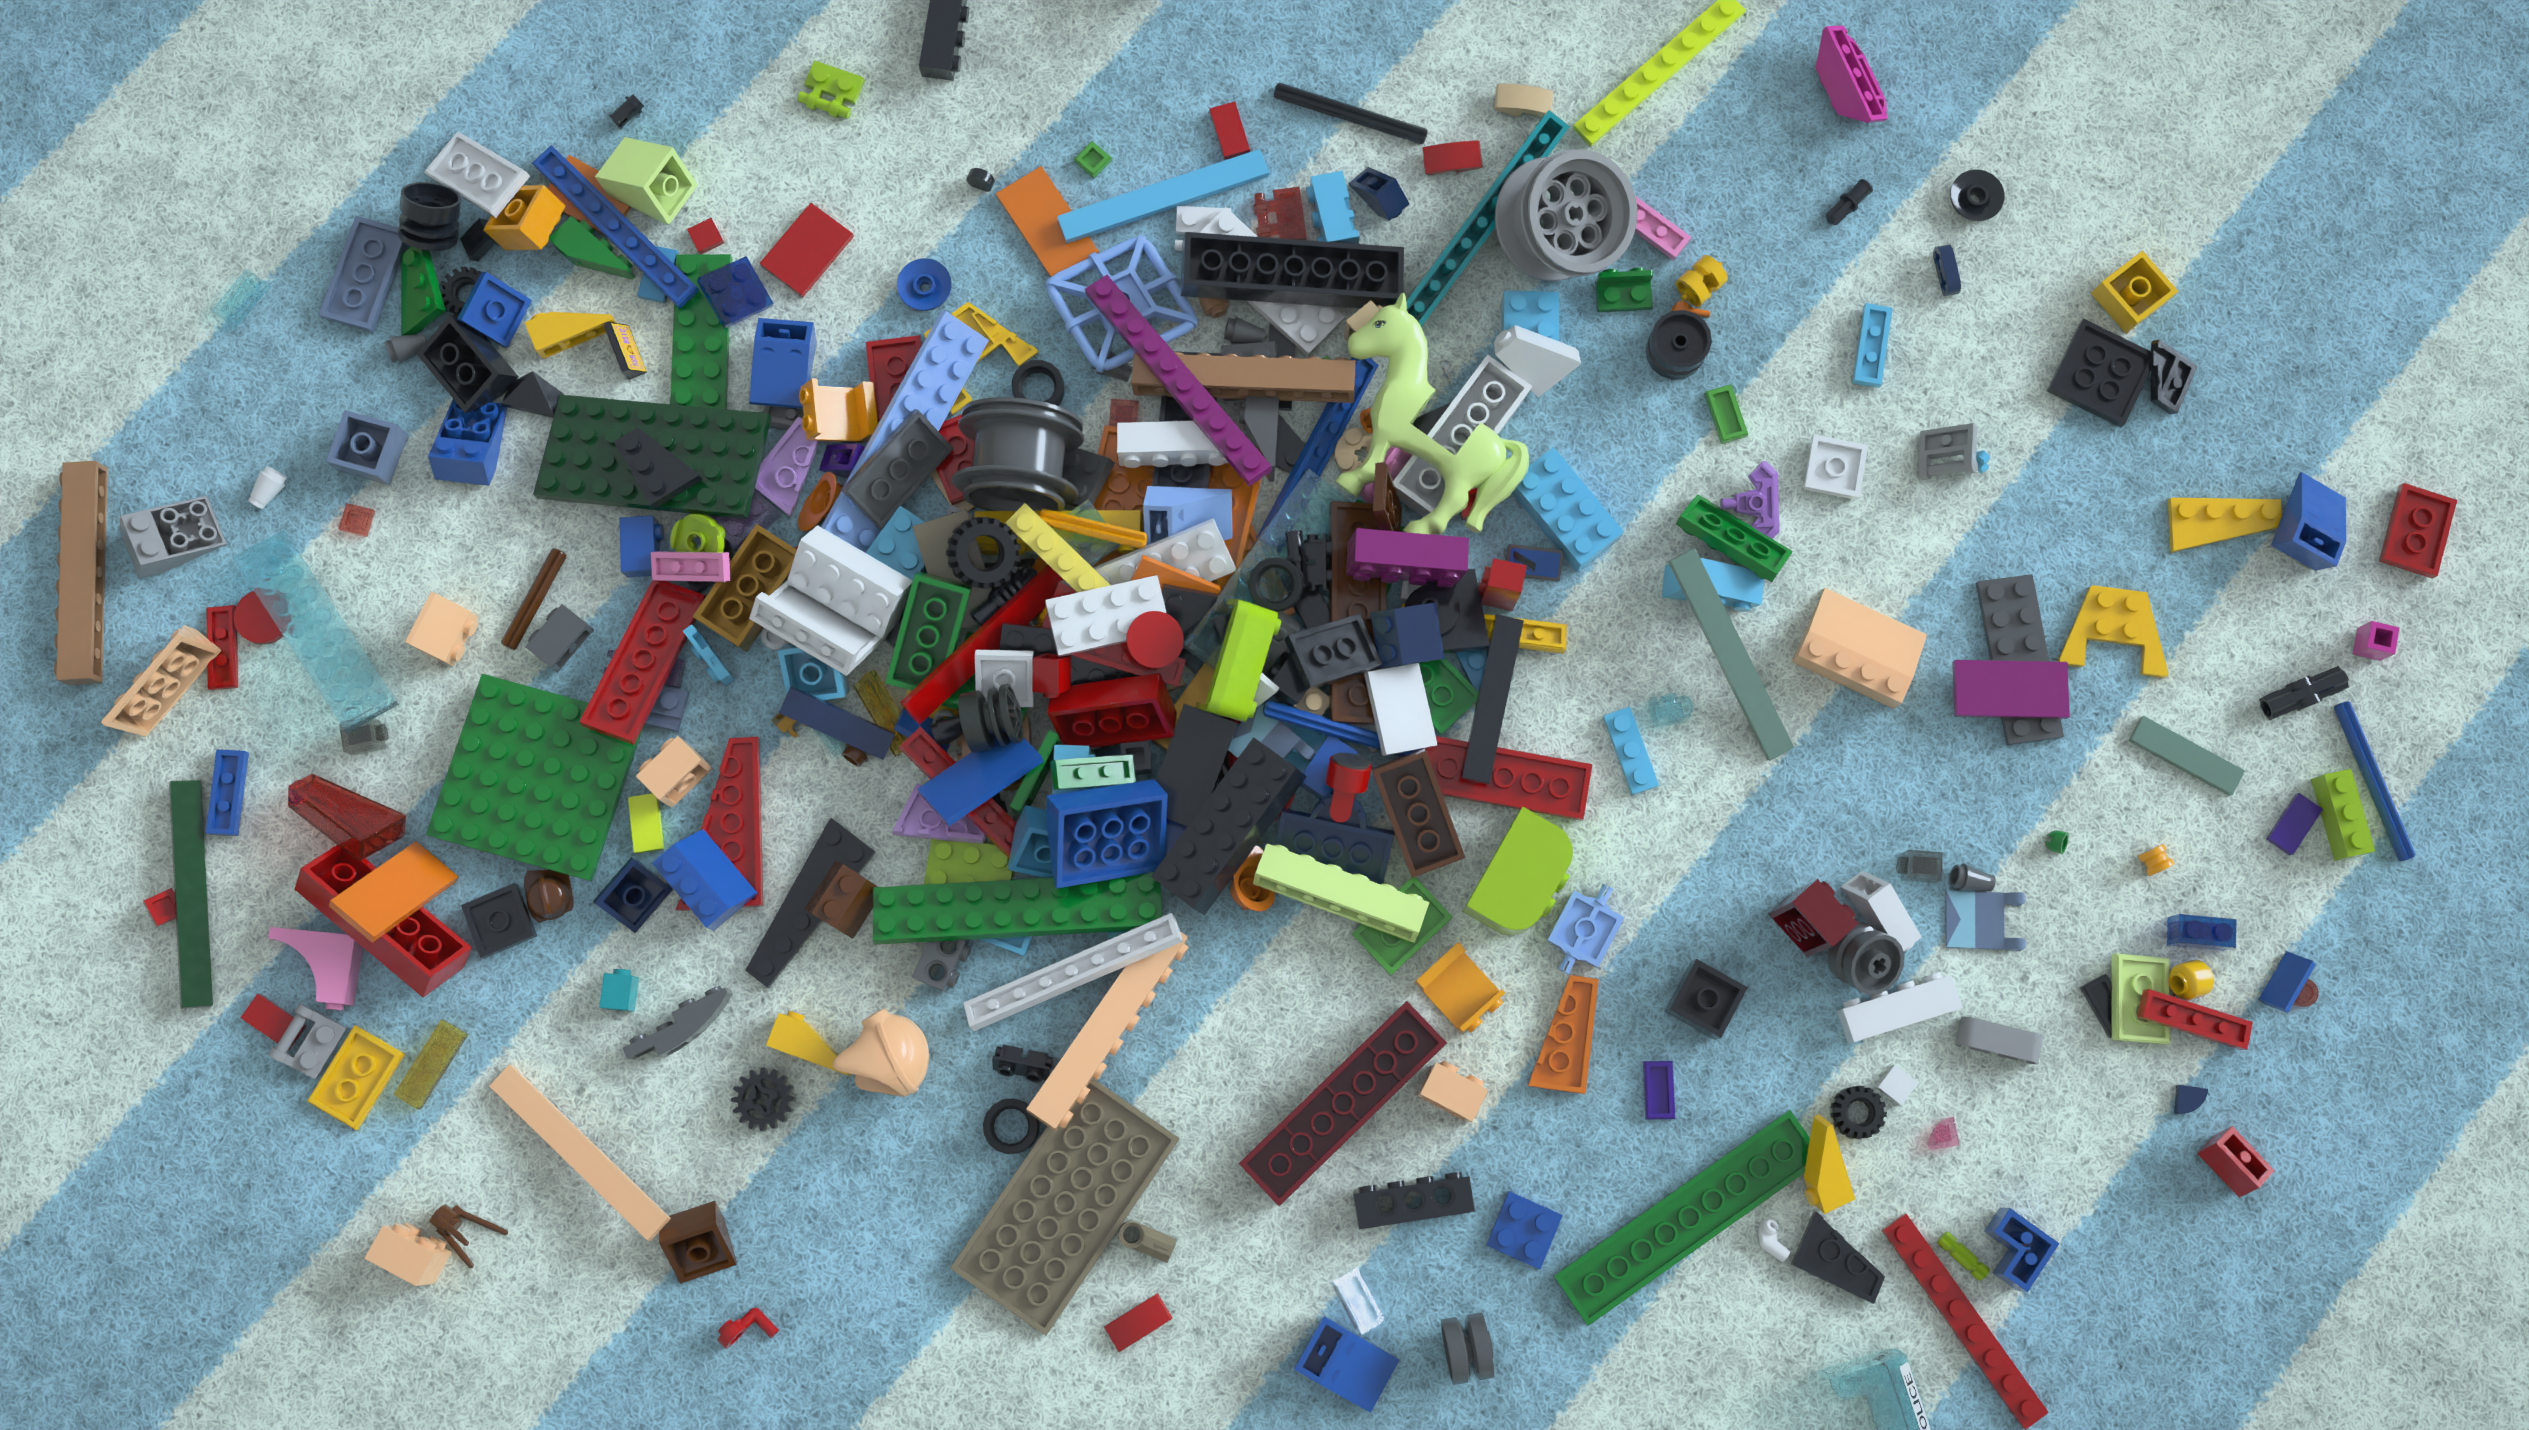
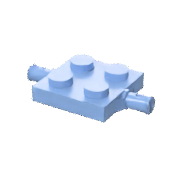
[1547,884,1625,975]

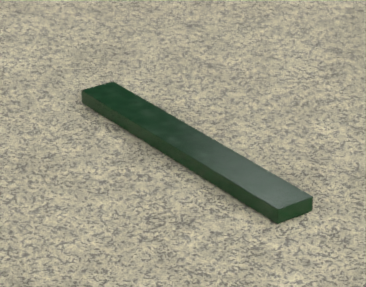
[169,780,213,1009]

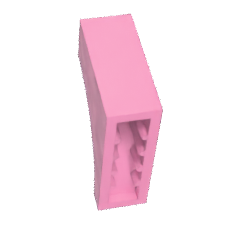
[268,927,363,1011]

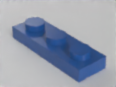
[206,749,249,836]

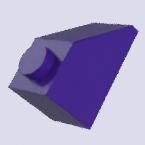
[819,444,865,479]

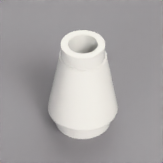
[248,466,287,509]

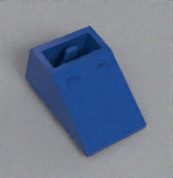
[749,318,817,409]
[428,399,507,486]
[2271,472,2346,571]
[1294,1315,1399,1413]

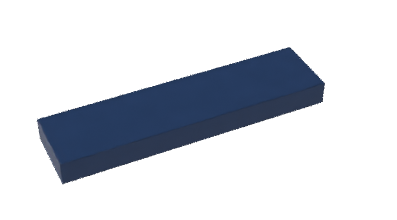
[779,686,896,760]

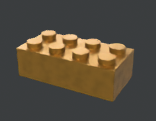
[693,524,797,652]

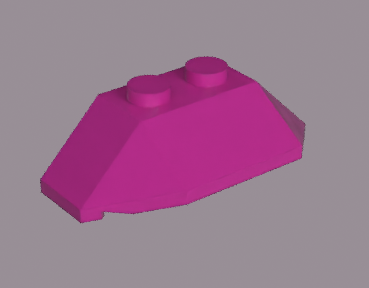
[1815,25,1888,123]

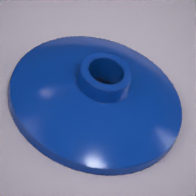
[897,258,952,311]

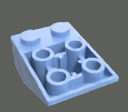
[1143,486,1233,546]

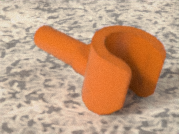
[1671,301,1710,318]

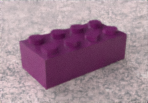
[1346,528,1469,588]

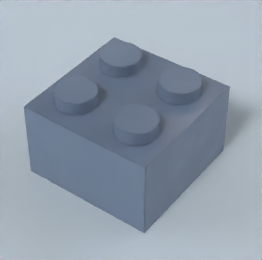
[326,410,408,485]

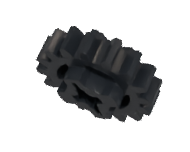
[731,1067,796,1131]

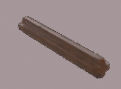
[501,548,566,650]

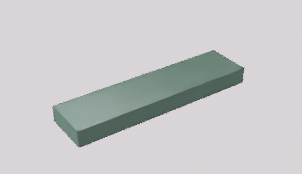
[2129,716,2245,796]

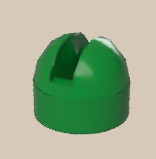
[2045,830,2069,854]

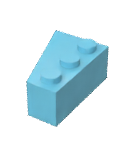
[1306,171,1360,244]
[1662,558,1764,612]

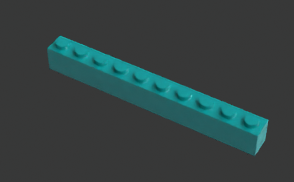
[1406,110,1570,327]

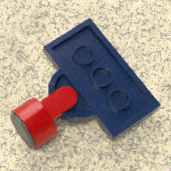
[1275,753,1394,885]

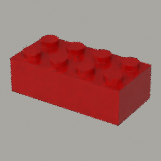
[1047,673,1177,748]

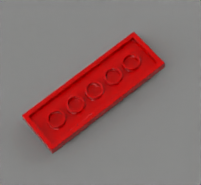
[579,580,706,745]
[1425,736,1593,821]

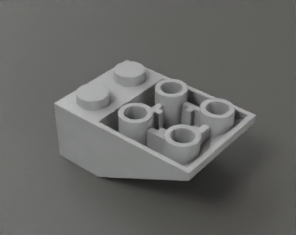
[119,496,227,579]

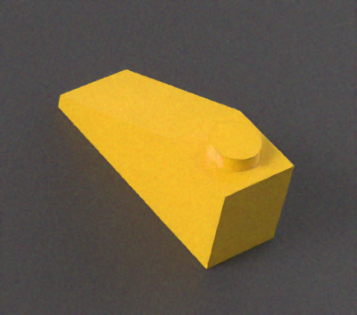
[524,312,617,359]
[766,1010,852,1076]
[1804,1114,1855,1214]

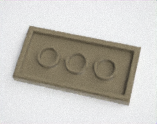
[912,509,993,629]

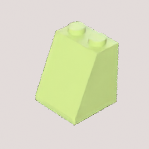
[595,137,698,225]

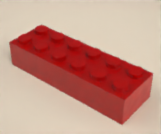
[294,841,472,998]

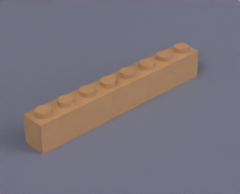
[1131,352,1356,403]
[54,461,108,685]

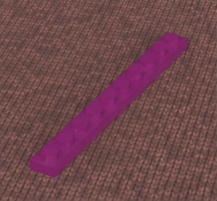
[1085,275,1272,486]

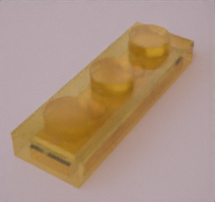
[853,670,908,757]
[393,1019,469,1110]

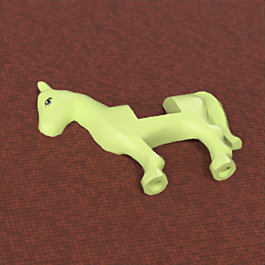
[1334,293,1530,535]

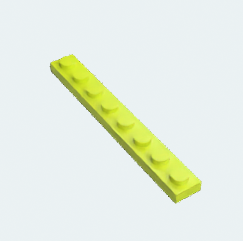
[1573,0,1746,147]

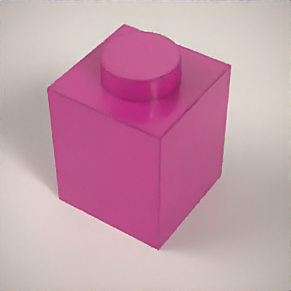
[2353,621,2400,661]

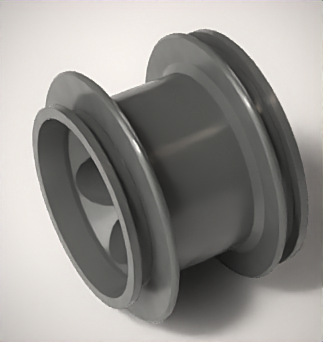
[952,397,1084,511]

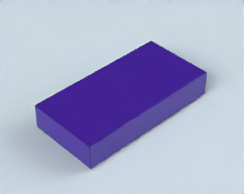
[2266,793,2323,855]
[1643,1061,1675,1120]

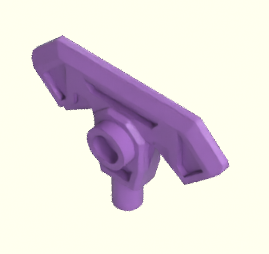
[1720,461,1779,539]

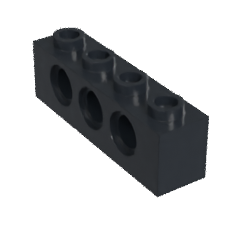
[1353,1171,1475,1229]

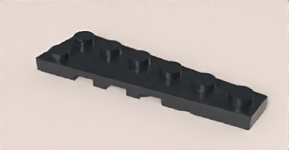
[745,818,876,988]

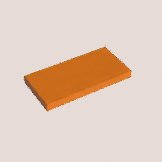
[996,166,1099,277]
[329,841,458,943]

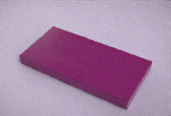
[1952,660,2070,719]

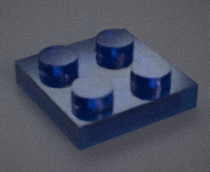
[697,256,774,329]

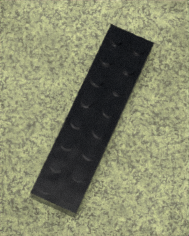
[1180,232,1404,308]

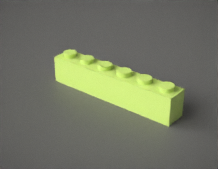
[1253,844,1429,943]

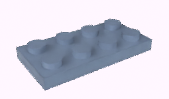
[318,216,407,333]

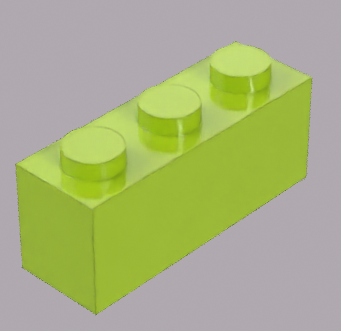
[2311,769,2375,861]

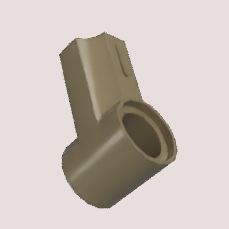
[1119,1220,1177,1263]

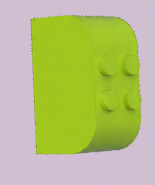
[1462,807,1573,935]

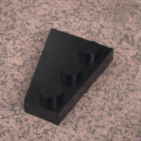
[614,427,703,509]
[1791,1211,1885,1304]

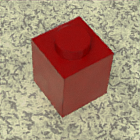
[1032,653,1071,698]

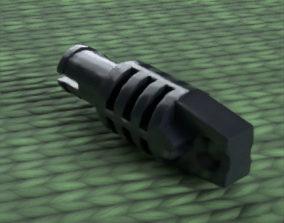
[970,565,1038,627]

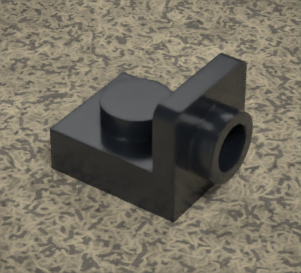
[460,218,500,262]

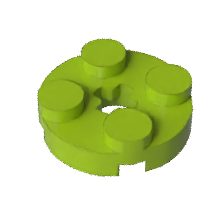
[670,514,725,552]

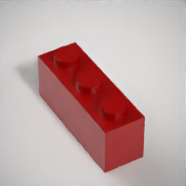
[1478,558,1527,611]

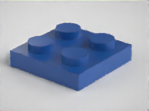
[457,272,532,348]
[1486,1191,1563,1269]

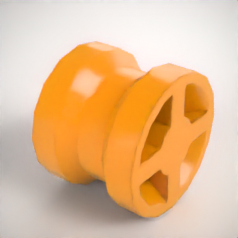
[2138,844,2175,876]

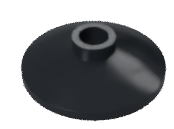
[1950,169,2005,222]
[1404,584,1460,636]

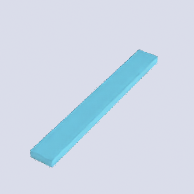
[1057,149,1269,244]

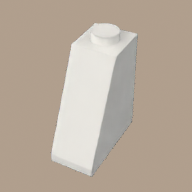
[1494,325,1581,398]
[1841,870,1922,952]

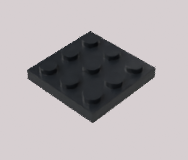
[2047,318,2151,428]

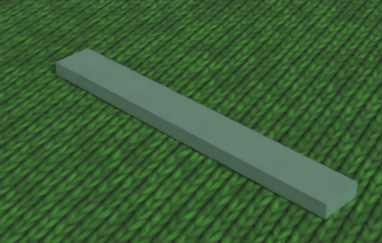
[1668,548,1794,761]

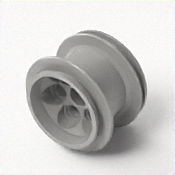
[1495,149,1637,282]

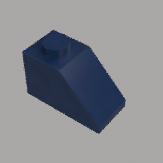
[1348,167,1410,221]

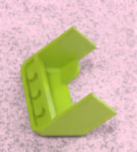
[1196,599,1281,722]

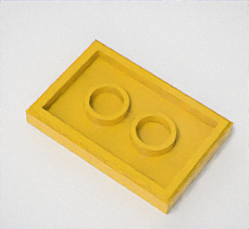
[307,1025,405,1130]

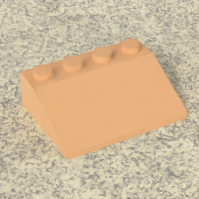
[1791,588,1927,709]
[101,625,222,737]

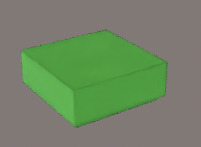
[1074,141,1112,179]

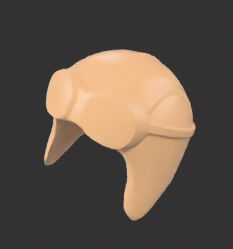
[833,1008,929,1097]

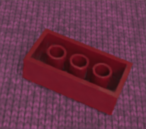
[1768,879,1858,957]

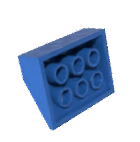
[1046,779,1168,888]

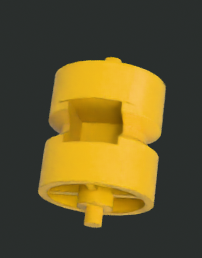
[1675,255,1728,307]

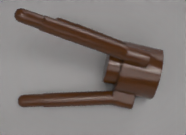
[430,1204,508,1269]

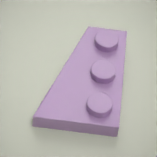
[755,417,820,516]
[892,783,986,844]

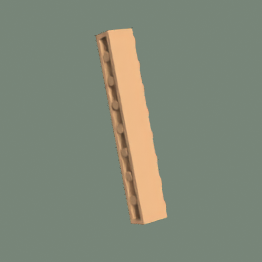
[1027,932,1189,1132]

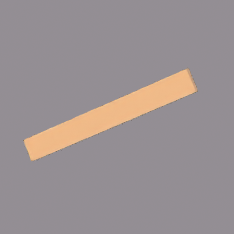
[489,1064,671,1241]

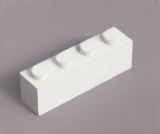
[1117,421,1229,468]
[1837,972,1963,1043]

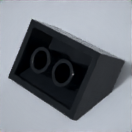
[417,315,519,413]

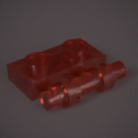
[1253,187,1307,240]

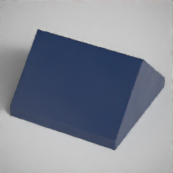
[593,857,673,933]

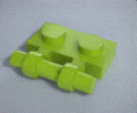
[797,60,865,119]

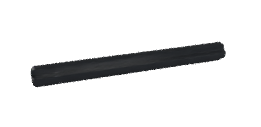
[1274,83,1428,144]

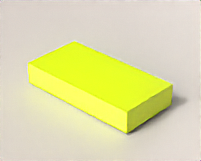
[628,793,664,854]

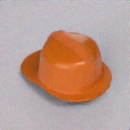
[797,472,843,531]
[1230,846,1275,912]

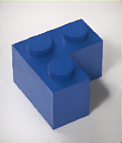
[1984,1207,2060,1292]

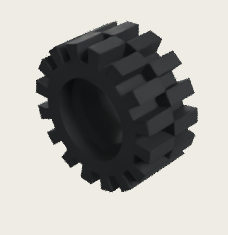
[440,266,481,316]
[1830,1086,1887,1139]

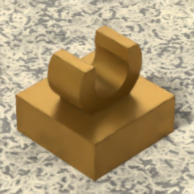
[771,712,807,737]

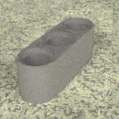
[1955,1016,2044,1065]

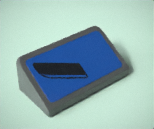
[1506,544,1564,581]

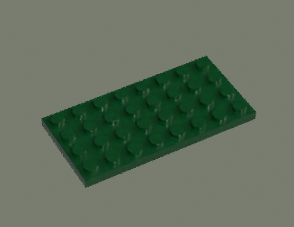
[533,394,771,519]

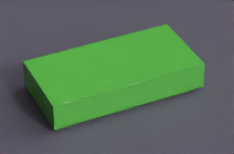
[1704,384,1749,444]

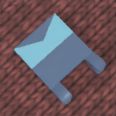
[1229,704,1316,761]
[1946,890,2026,951]

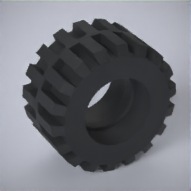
[946,517,1021,589]

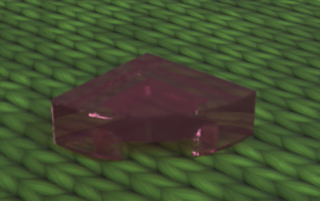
[1928,1116,1960,1150]

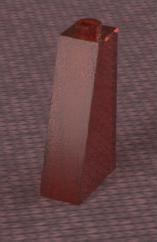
[288,774,406,862]

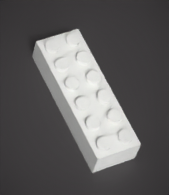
[1393,354,1532,517]

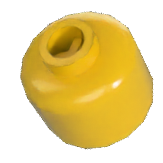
[2168,960,2214,1000]

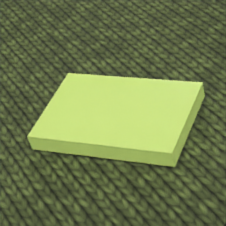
[2111,954,2170,1045]

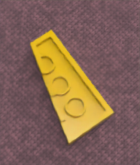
[2168,497,2282,553]

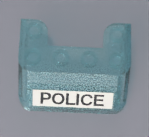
[1818,1348,1932,1430]

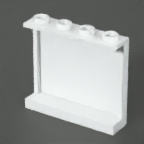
[749,581,894,676]

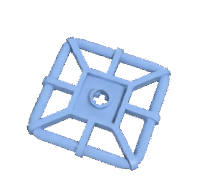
[1045,235,1198,373]

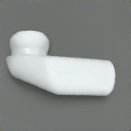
[1758,1219,1790,1263]

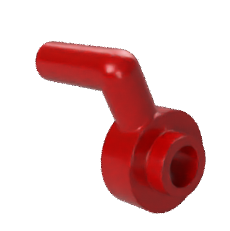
[717,1307,779,1349]

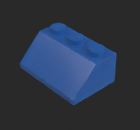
[652,829,758,931]

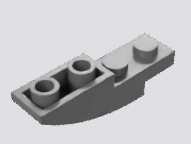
[623,986,733,1060]

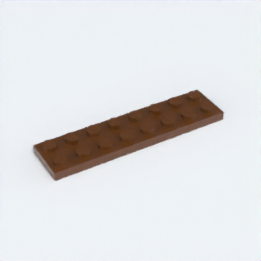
[1329,501,1386,725]

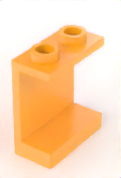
[799,378,878,443]
[1415,942,1505,1033]

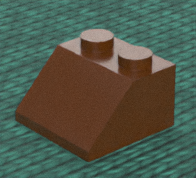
[805,860,878,939]
[659,1201,737,1284]

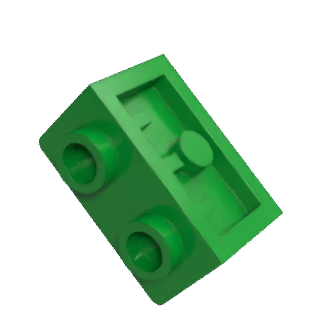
[1595,268,1653,312]

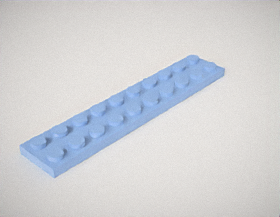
[821,310,989,553]

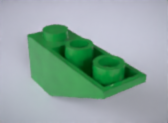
[549,216,635,280]

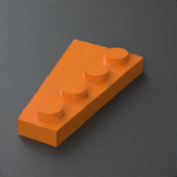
[1527,975,1599,1094]

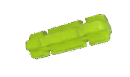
[1937,1232,1990,1281]

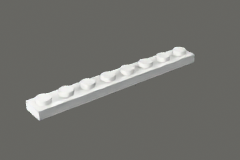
[963,913,1183,1031]

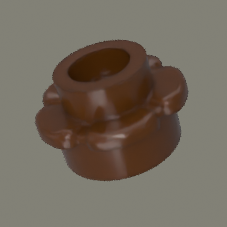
[842,744,868,767]

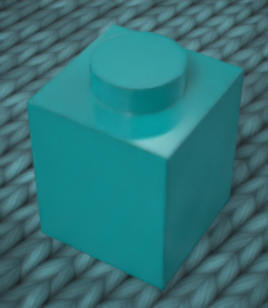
[599,969,639,1012]

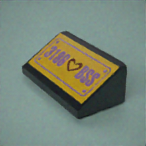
[604,322,647,380]

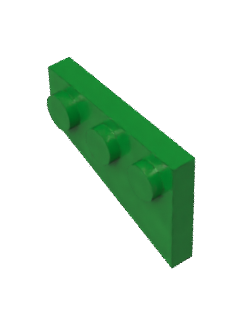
[401,246,446,336]

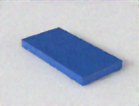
[917,736,1044,826]

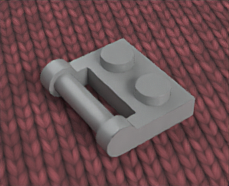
[1918,423,1978,480]
[268,1003,347,1079]

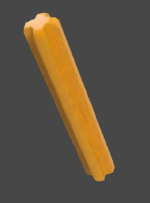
[1039,509,1148,549]

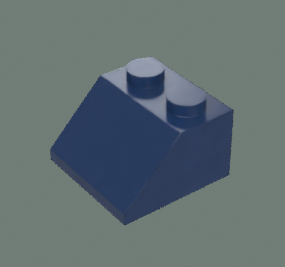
[1370,603,1444,669]

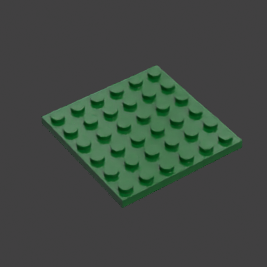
[426,673,645,882]

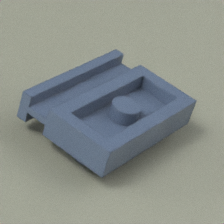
[645,686,689,732]

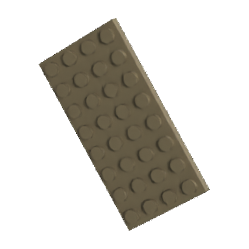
[950,1079,1180,1336]

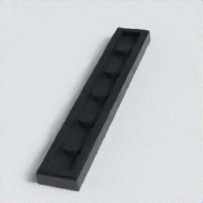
[1460,614,1524,785]

